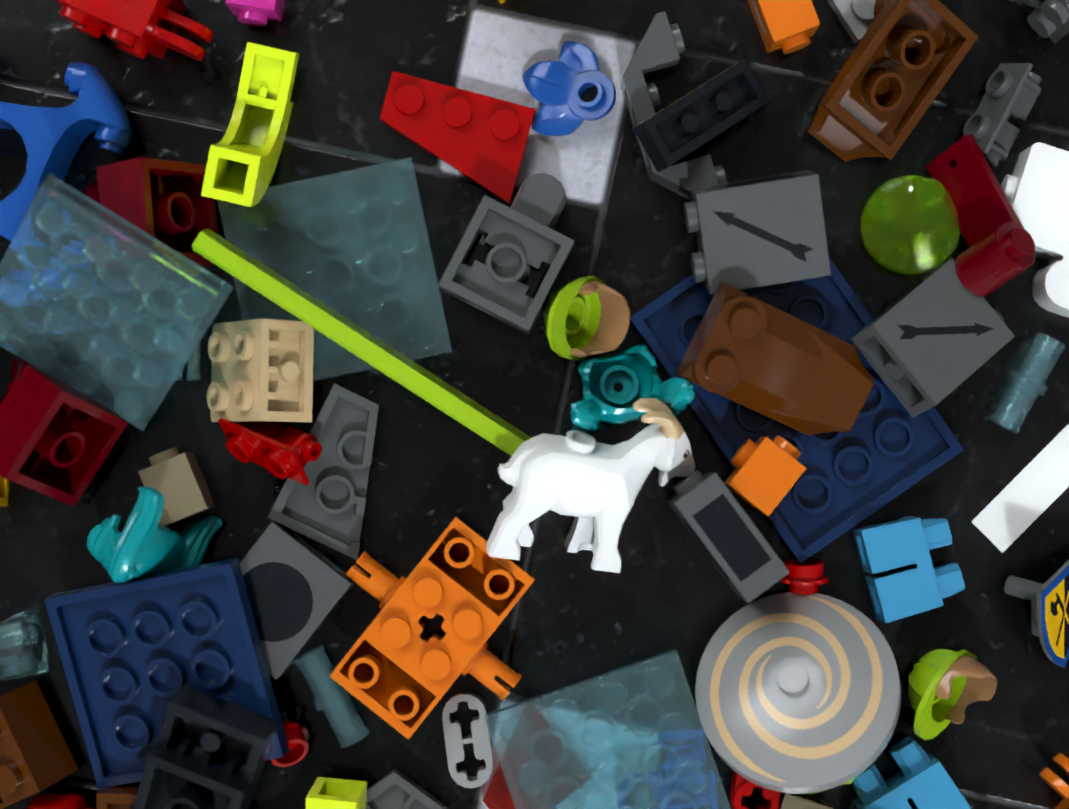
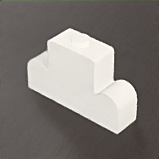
[1001,142,1069,318]

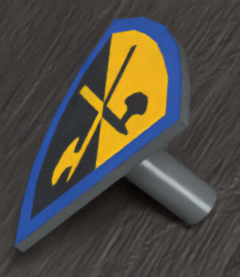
[1004,560,1069,668]

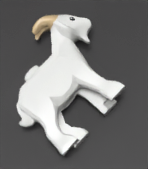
[485,398,695,573]

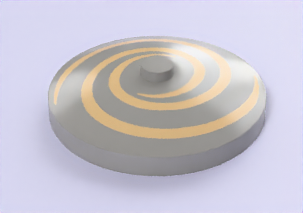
[695,592,901,794]

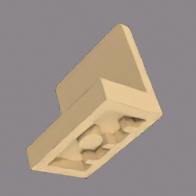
[207,318,314,423]

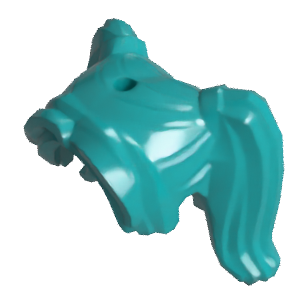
[571,345,695,435]
[87,486,223,583]

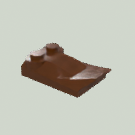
[808,0,979,162]
[676,281,874,436]

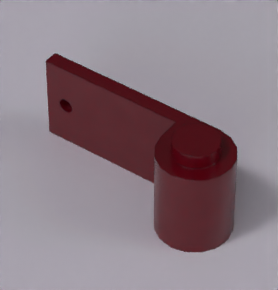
[926,134,1035,297]

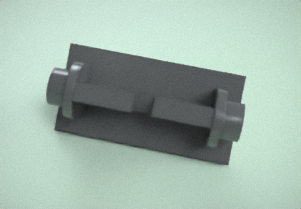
[963,63,1042,167]

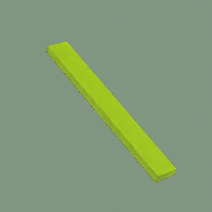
[191,228,531,456]

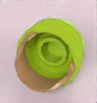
[543,276,630,361]
[908,649,998,740]

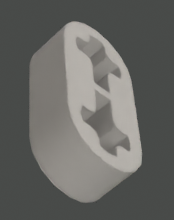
[442,691,494,788]

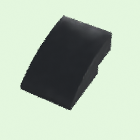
[133,684,278,809]

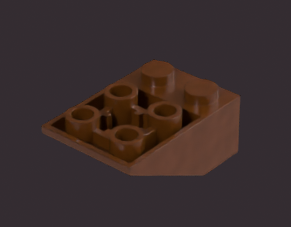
[0,680,79,809]

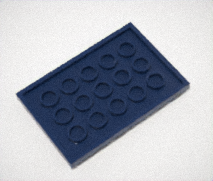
[630,257,964,564]

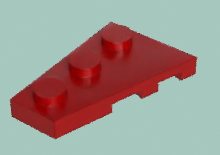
[380,71,535,206]

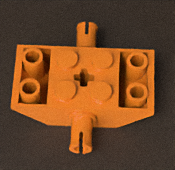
[329,517,535,740]

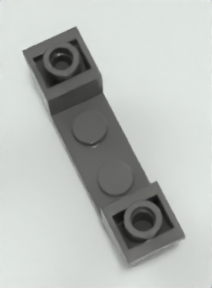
[621,11,728,201]

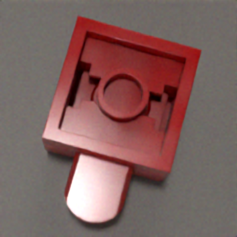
[53,0,214,61]

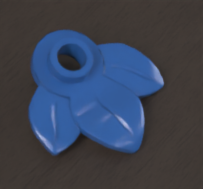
[522,41,616,136]

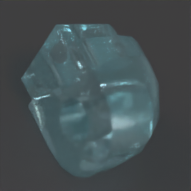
[0,610,49,681]

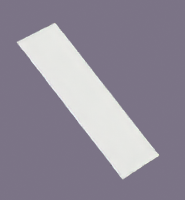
[971,424,1069,553]

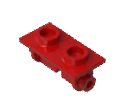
[218,417,322,486]

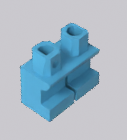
[852,516,965,623]
[852,736,972,809]

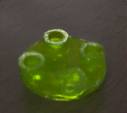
[861,175,960,274]

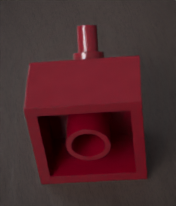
[82,157,218,272]
[0,358,129,507]

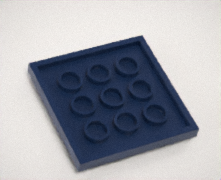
[44,558,289,789]

